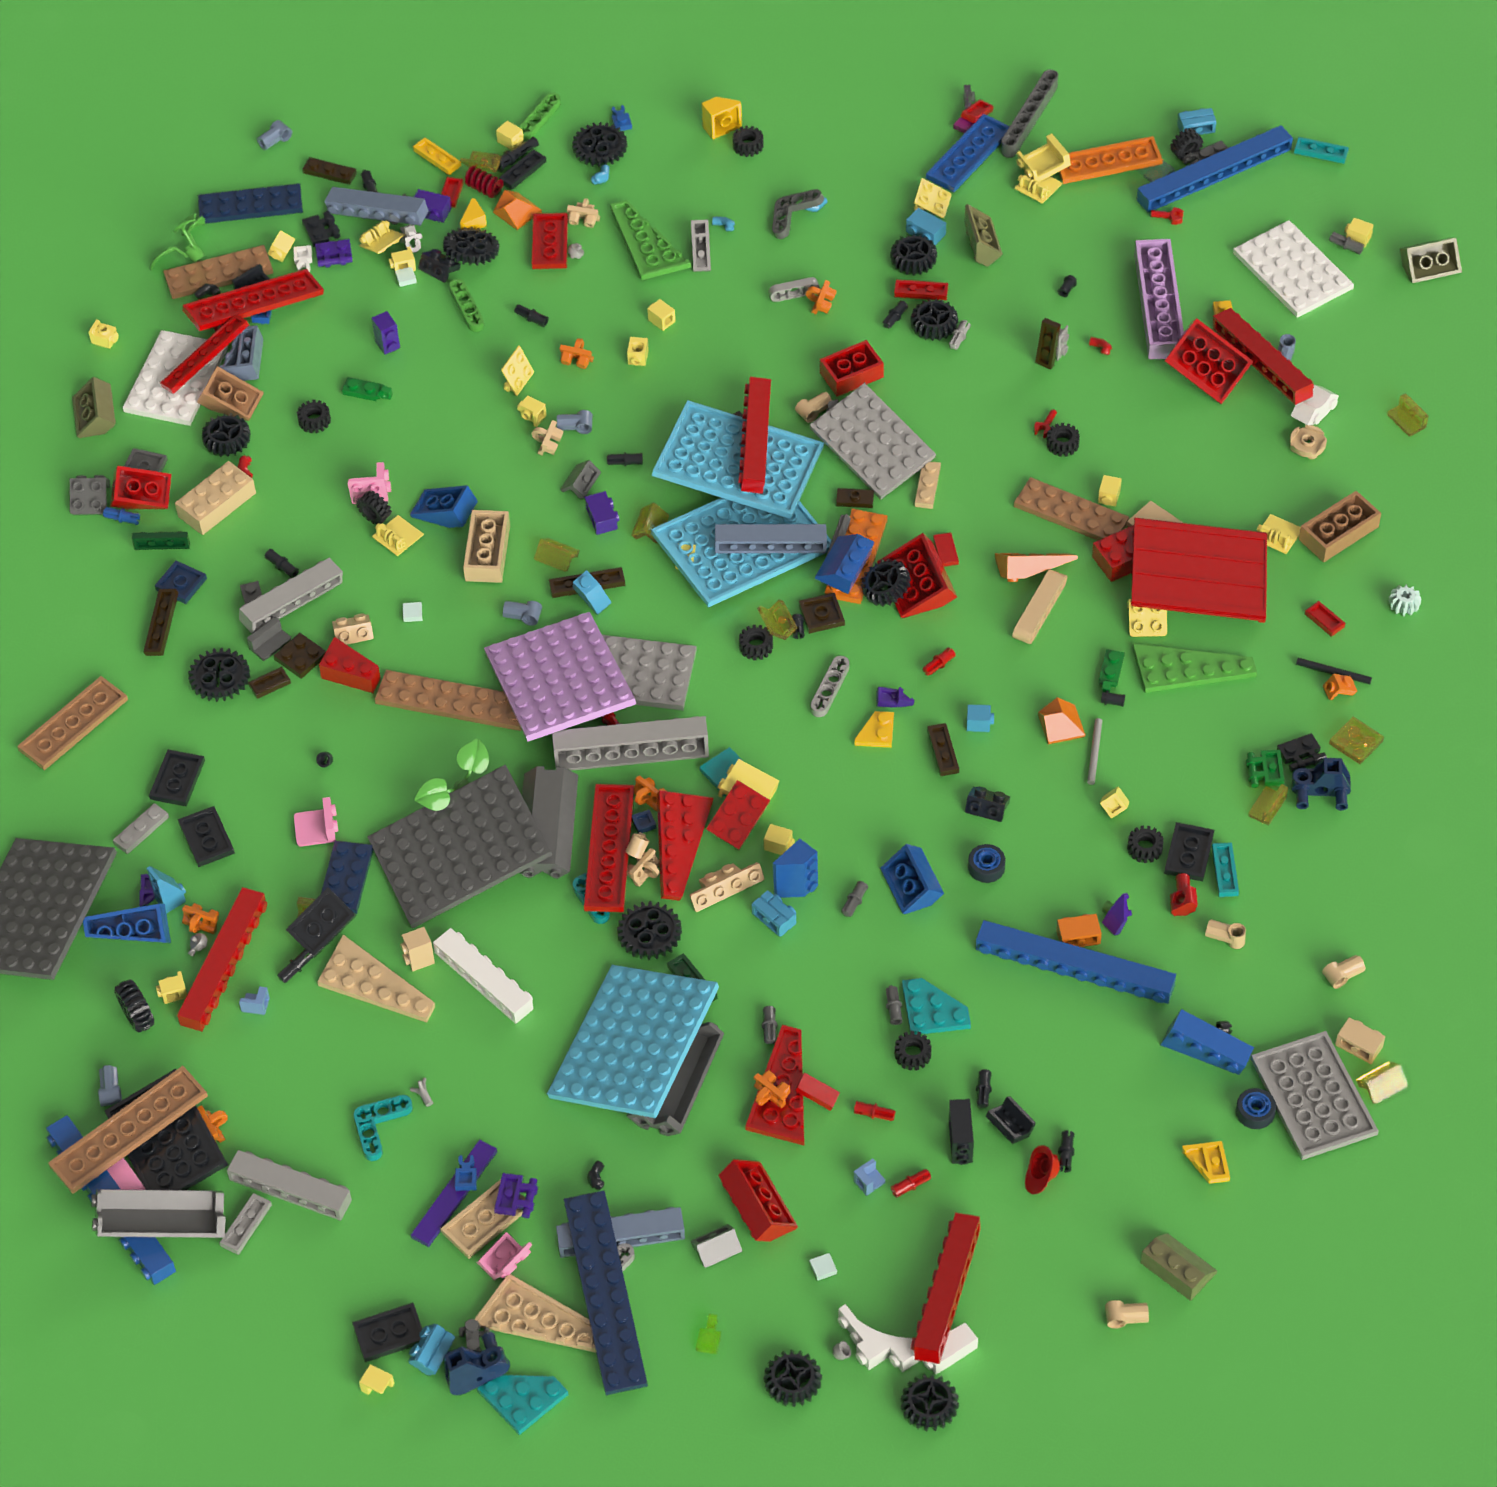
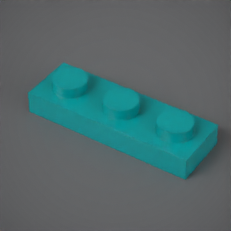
[1294,137,1349,164]
[1212,843,1239,897]

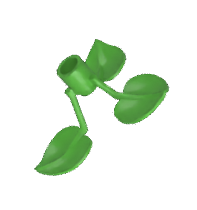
[150,213,205,271]
[415,739,489,811]

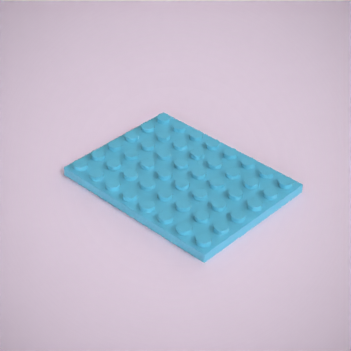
[652,400,824,519]
[651,498,832,607]
[547,965,719,1118]

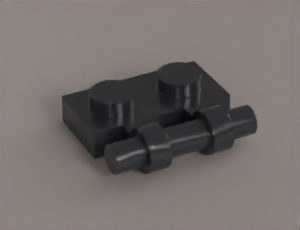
[302,211,340,247]
[1277,733,1327,772]

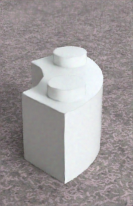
[1291,385,1339,425]

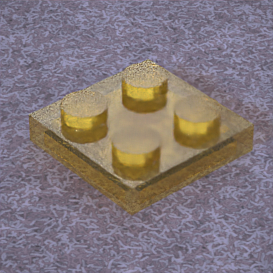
[1329,716,1384,764]

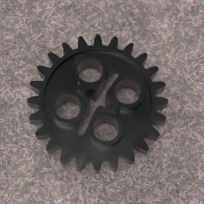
[572,122,627,167]
[443,227,499,266]
[188,648,250,702]
[617,901,682,960]

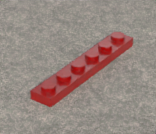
[160,314,249,394]

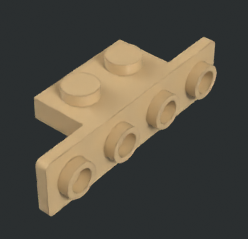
[689,862,765,912]

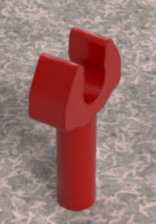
[1151,207,1184,225]
[1034,409,1057,438]

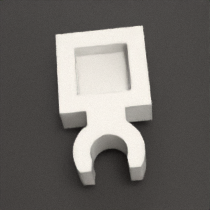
[294,246,312,272]

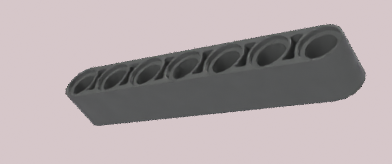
[1001,69,1058,158]

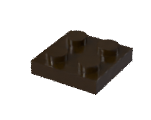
[799,593,845,634]
[274,633,326,679]

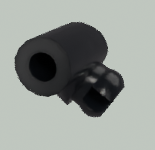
[194,284,221,300]
[587,1161,605,1190]

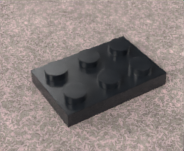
[149,749,205,807]
[178,806,235,867]
[1164,822,1215,882]
[286,887,357,958]
[352,1303,422,1362]

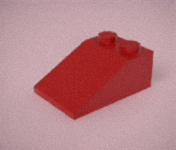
[110,466,172,509]

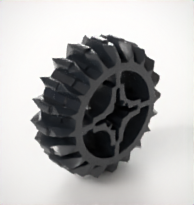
[890,234,937,276]
[911,299,958,341]
[202,413,251,457]
[861,558,911,607]
[114,979,154,1033]
[764,1349,822,1407]
[901,1374,959,1432]

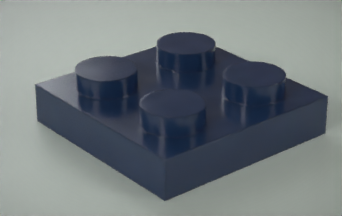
[155,561,207,604]

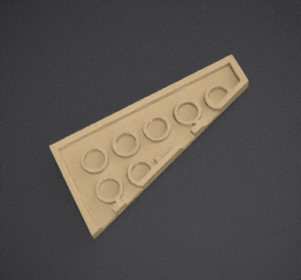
[318,935,435,1022]
[474,1274,596,1353]

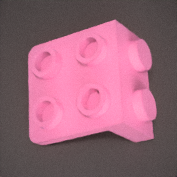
[348,462,391,504]
[294,797,338,847]
[476,1232,532,1280]

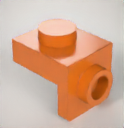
[1323,674,1357,700]

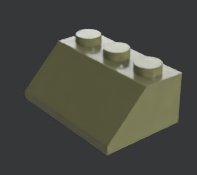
[965,204,1003,267]
[1400,238,1462,283]
[72,377,116,438]
[1141,1233,1217,1301]

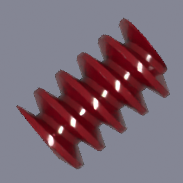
[465,165,503,198]

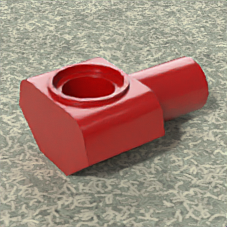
[1170,873,1198,916]

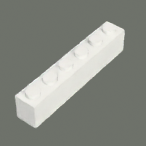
[433,928,533,1024]

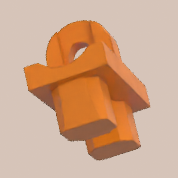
[806,280,837,314]
[560,338,594,369]
[634,776,666,812]
[182,903,219,934]
[754,1070,790,1108]
[198,1105,228,1143]

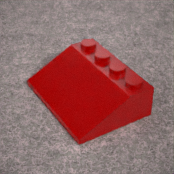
[1164,318,1253,404]
[877,533,957,618]

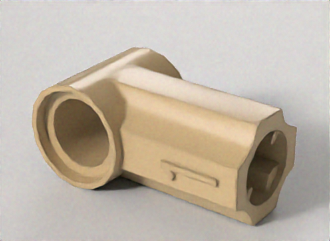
[795,392,832,423]
[625,832,649,859]
[1205,919,1246,949]
[1322,955,1366,989]
[1105,1300,1149,1328]

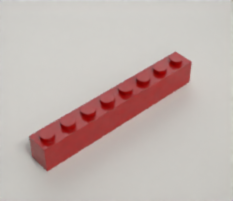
[1213,308,1314,405]
[738,376,771,494]
[177,887,267,1032]
[911,1212,981,1364]

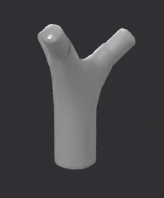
[410,1078,433,1107]

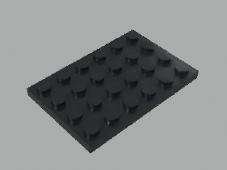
[105,1068,228,1190]

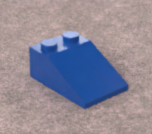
[410,485,478,528]

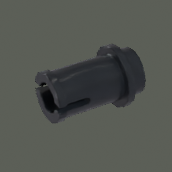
[1058,275,1077,297]
[790,614,805,639]
[1101,690,1125,707]

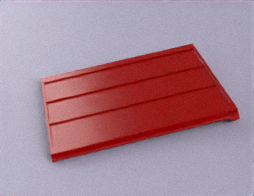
[1131,517,1267,623]

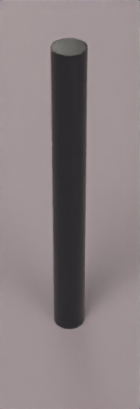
[1296,658,1372,685]

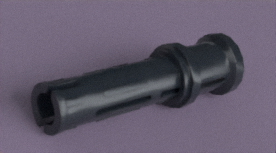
[492,137,539,172]

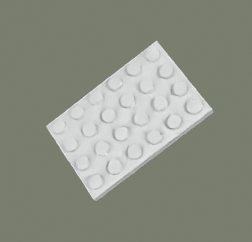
[1233,220,1354,318]
[123,330,228,426]

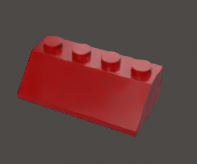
[718,1159,798,1242]

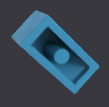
[573,570,611,615]

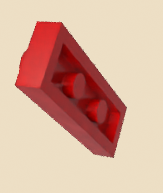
[894,280,948,301]

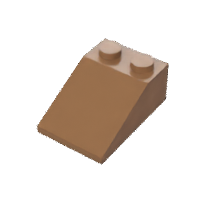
[197,366,264,421]

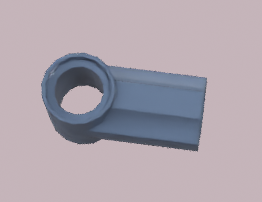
[257,120,292,150]
[1278,334,1296,361]
[557,410,593,434]
[503,601,542,626]
[98,1065,122,1106]

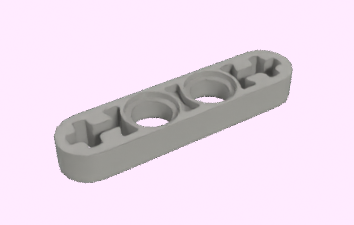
[811,656,849,717]

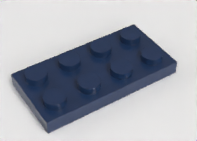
[321,841,374,914]

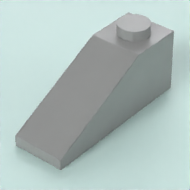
[691,219,711,272]

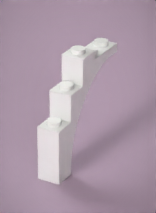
[838,1304,978,1375]

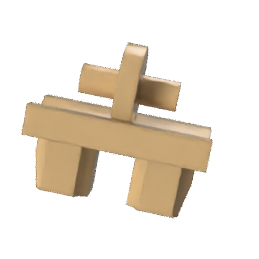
[567,198,600,228]

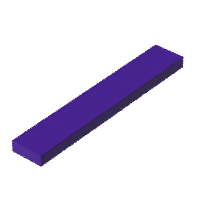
[411,1140,497,1247]

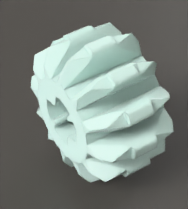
[1389,585,1421,616]

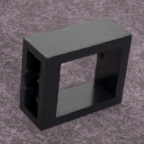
[948,1099,974,1165]

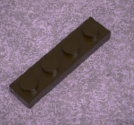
[549,567,625,598]
[143,589,179,656]

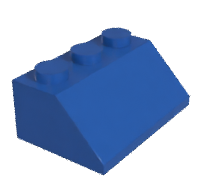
[815,534,874,594]
[773,839,818,898]
[880,844,944,914]

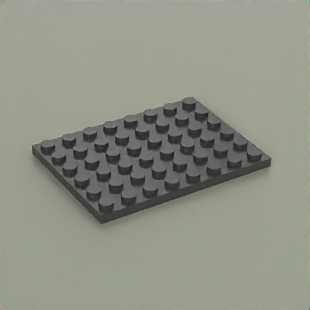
[367,764,552,929]
[0,838,117,980]

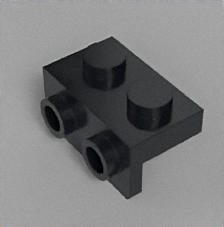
[418,249,461,282]
[232,264,270,290]
[965,786,1011,822]
[986,1096,1036,1144]

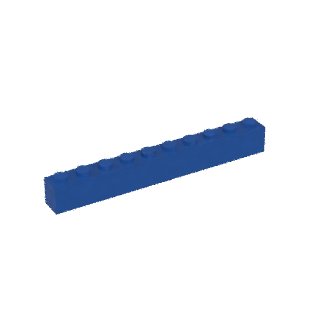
[1137,125,1293,213]
[976,920,1176,1004]
[46,1115,176,1285]

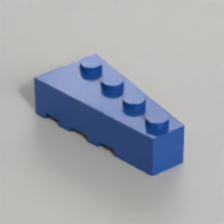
[83,904,171,943]
[1161,1009,1254,1075]

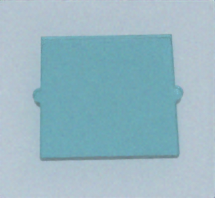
[1136,160,1175,182]

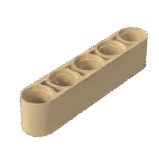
[1012,569,1067,644]

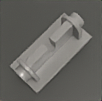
[1056,325,1069,361]

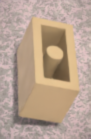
[400,927,435,972]
[1335,1017,1385,1064]

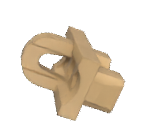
[532,420,564,455]
[627,848,660,887]

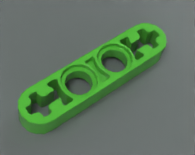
[519,93,561,141]
[449,279,484,332]

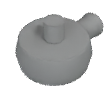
[568,243,584,259]
[188,933,207,957]

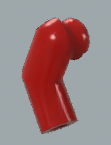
[1089,337,1112,355]
[238,455,253,478]

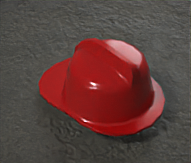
[1025,1145,1060,1195]

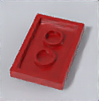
[706,780,770,850]

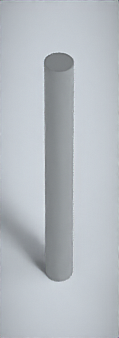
[1087,718,1102,785]

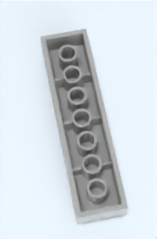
[552,716,709,771]

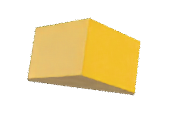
[460,198,487,230]

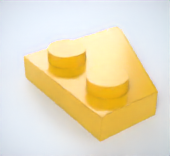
[855,711,894,748]
[1182,1141,1230,1184]

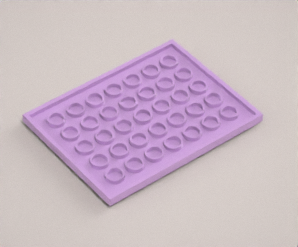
[484,612,636,742]

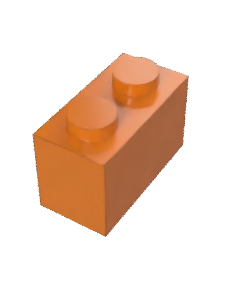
[1057,914,1102,947]

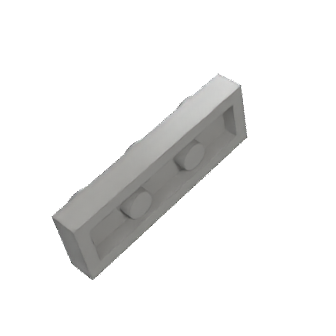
[113,803,169,854]
[220,1193,272,1255]

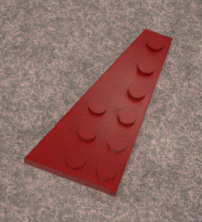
[657,790,714,901]
[745,1025,804,1146]

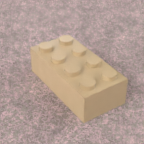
[175,461,256,535]
[463,510,510,583]

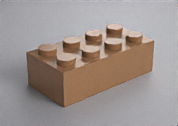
[1299,491,1381,563]

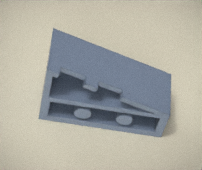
[220,325,264,381]

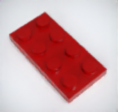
[532,213,568,269]

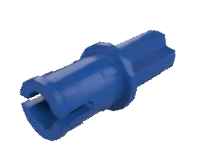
[103,507,140,525]

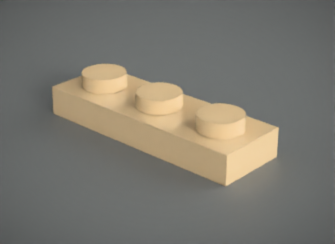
[915,461,941,509]

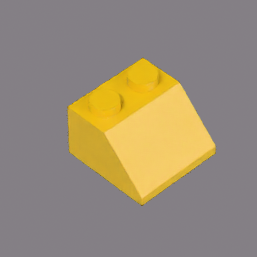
[702,97,742,140]

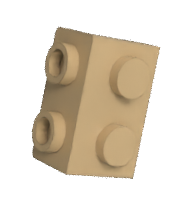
[332,614,374,645]

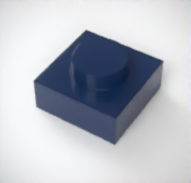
[632,810,657,833]

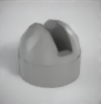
[833,1341,851,1360]

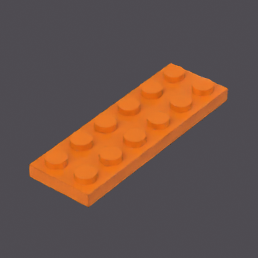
[1059,136,1163,184]
[825,509,888,604]

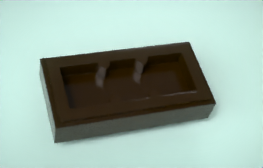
[836,488,874,508]
[248,667,291,699]

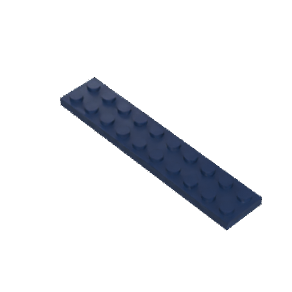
[564,1190,648,1395]

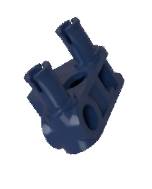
[1291,758,1351,811]
[444,1332,510,1395]

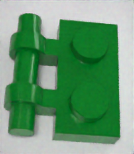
[1246,750,1285,788]

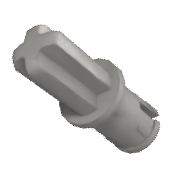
[949,320,971,350]

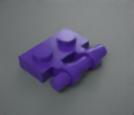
[315,239,353,268]
[494,1173,538,1219]

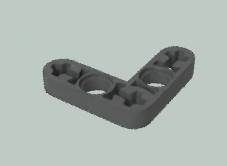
[772,189,824,239]

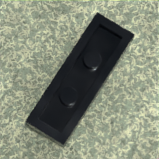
[499,149,546,190]

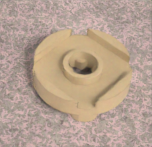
[1290,425,1327,459]

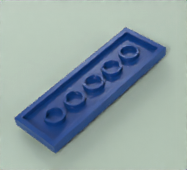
[926,114,1010,192]

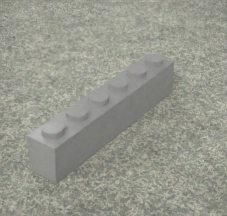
[239,558,343,634]
[227,1150,352,1221]

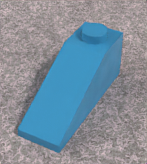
[147,866,186,913]

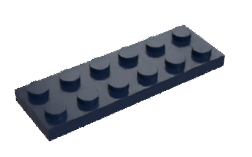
[198,183,303,224]

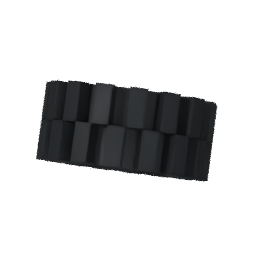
[733,126,763,157]
[1170,128,1203,161]
[297,400,331,433]
[1047,423,1080,457]
[357,491,392,525]
[739,624,773,660]
[1127,825,1164,863]
[895,1031,932,1071]

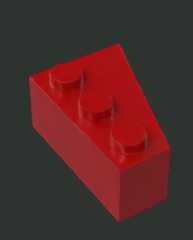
[319,637,381,693]

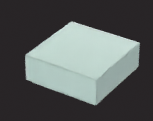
[395,267,417,287]
[403,602,422,622]
[810,1253,837,1281]

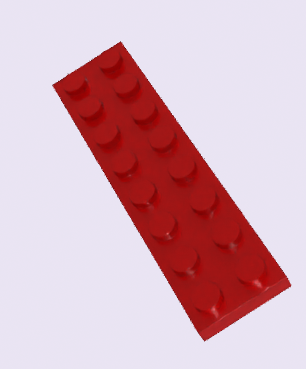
[182,269,324,331]
[584,784,634,912]

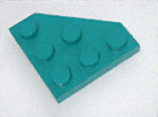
[902,978,971,1035]
[477,1375,568,1435]

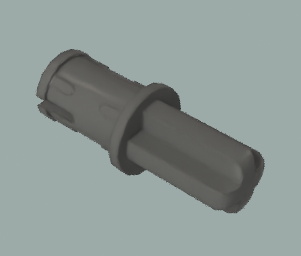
[1329,232,1365,255]
[842,881,868,917]
[886,985,903,1025]
[762,1006,778,1044]

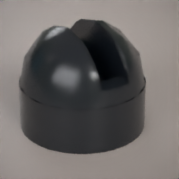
[316,751,333,767]
[1215,1021,1232,1034]

